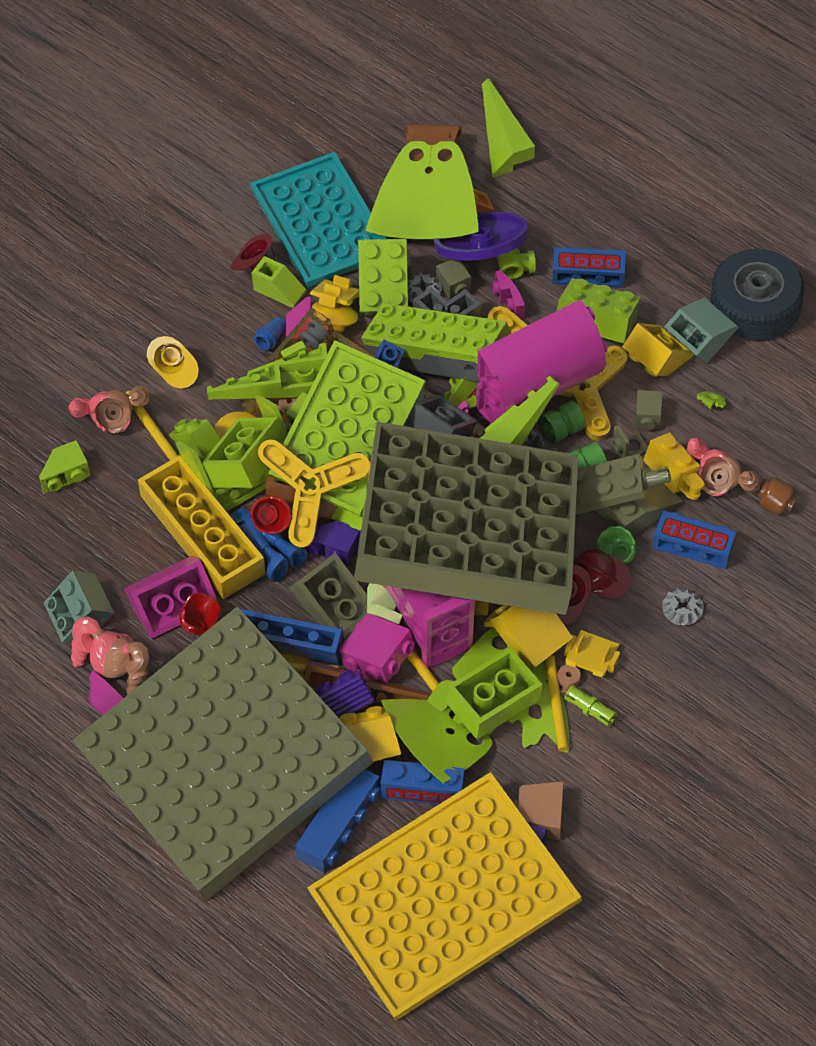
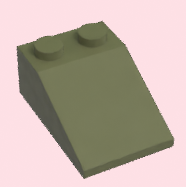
[595,468,683,536]
[288,553,367,640]

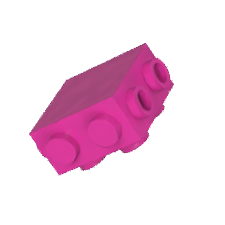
[339,613,415,683]

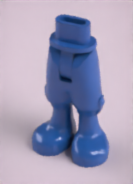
[230,508,308,582]

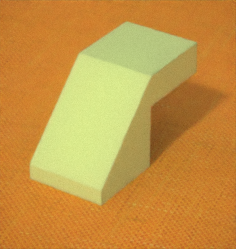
[367,583,402,624]

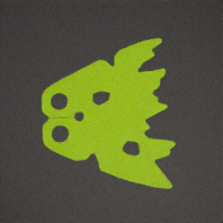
[427,628,570,753]

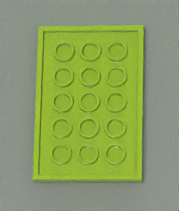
[268,340,426,517]

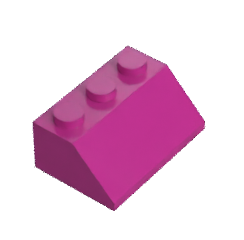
[124,556,218,639]

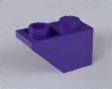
[305,520,361,566]

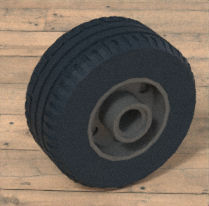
[710,249,804,340]

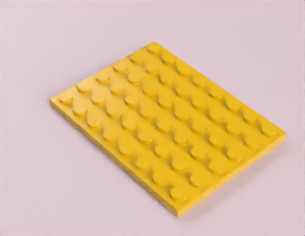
[307,772,582,1021]

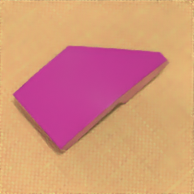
[286,297,311,339]
[88,671,124,716]

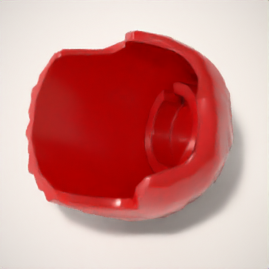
[250,495,292,534]
[179,593,221,636]

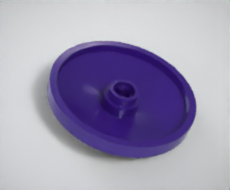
[434,212,529,261]

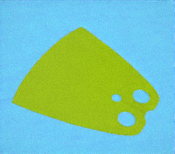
[365,141,478,239]

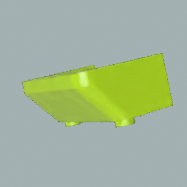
[176,395,288,511]

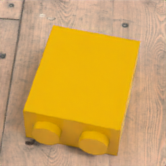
[490,605,573,669]

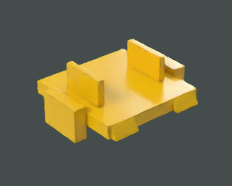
[310,275,359,308]
[564,630,620,678]

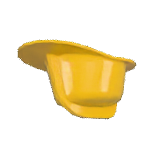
[147,336,199,389]

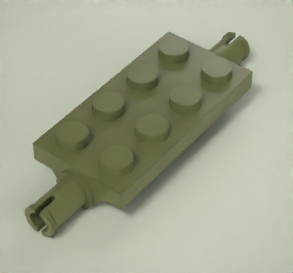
[575,453,671,515]

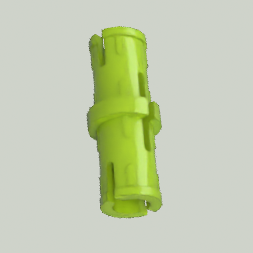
[564,685,617,727]

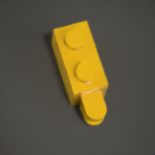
[643,432,704,500]

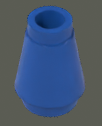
[254,317,286,350]

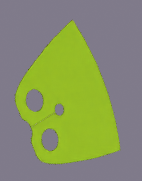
[381,699,492,783]

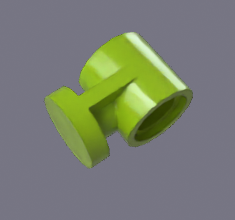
[497,248,536,280]

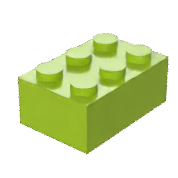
[358,239,408,316]
[557,278,641,343]
[202,417,287,488]
[445,647,543,739]

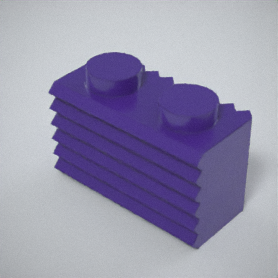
[315,669,375,718]

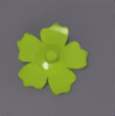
[696,391,726,409]

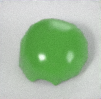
[596,526,637,565]

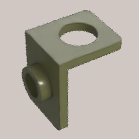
[612,425,648,458]

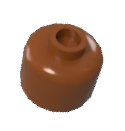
[757,478,797,515]

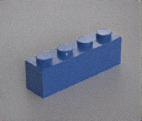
[241,609,345,665]
[295,769,381,873]

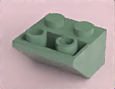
[664,297,739,364]
[44,570,114,643]

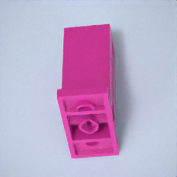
[384,585,475,669]

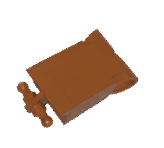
[405,124,462,174]

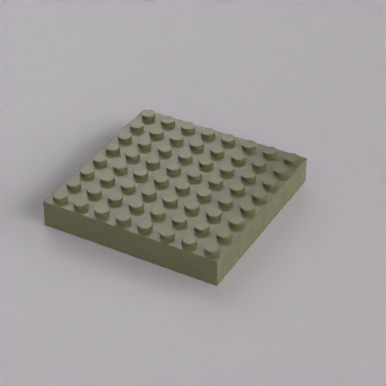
[354,422,578,615]
[72,607,373,901]

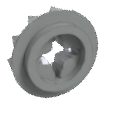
[408,272,442,303]
[662,588,704,625]

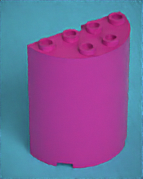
[476,299,608,423]

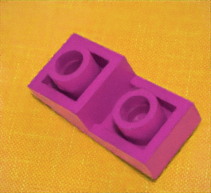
[492,270,525,320]

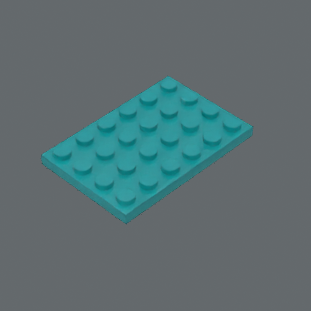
[250,152,386,288]

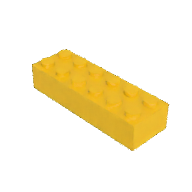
[138,455,266,600]

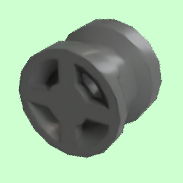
[299,320,330,350]

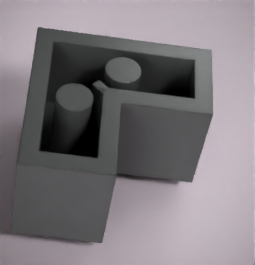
[413,287,481,317]

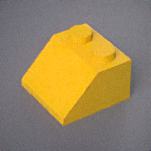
[622,323,694,377]
[339,706,401,761]

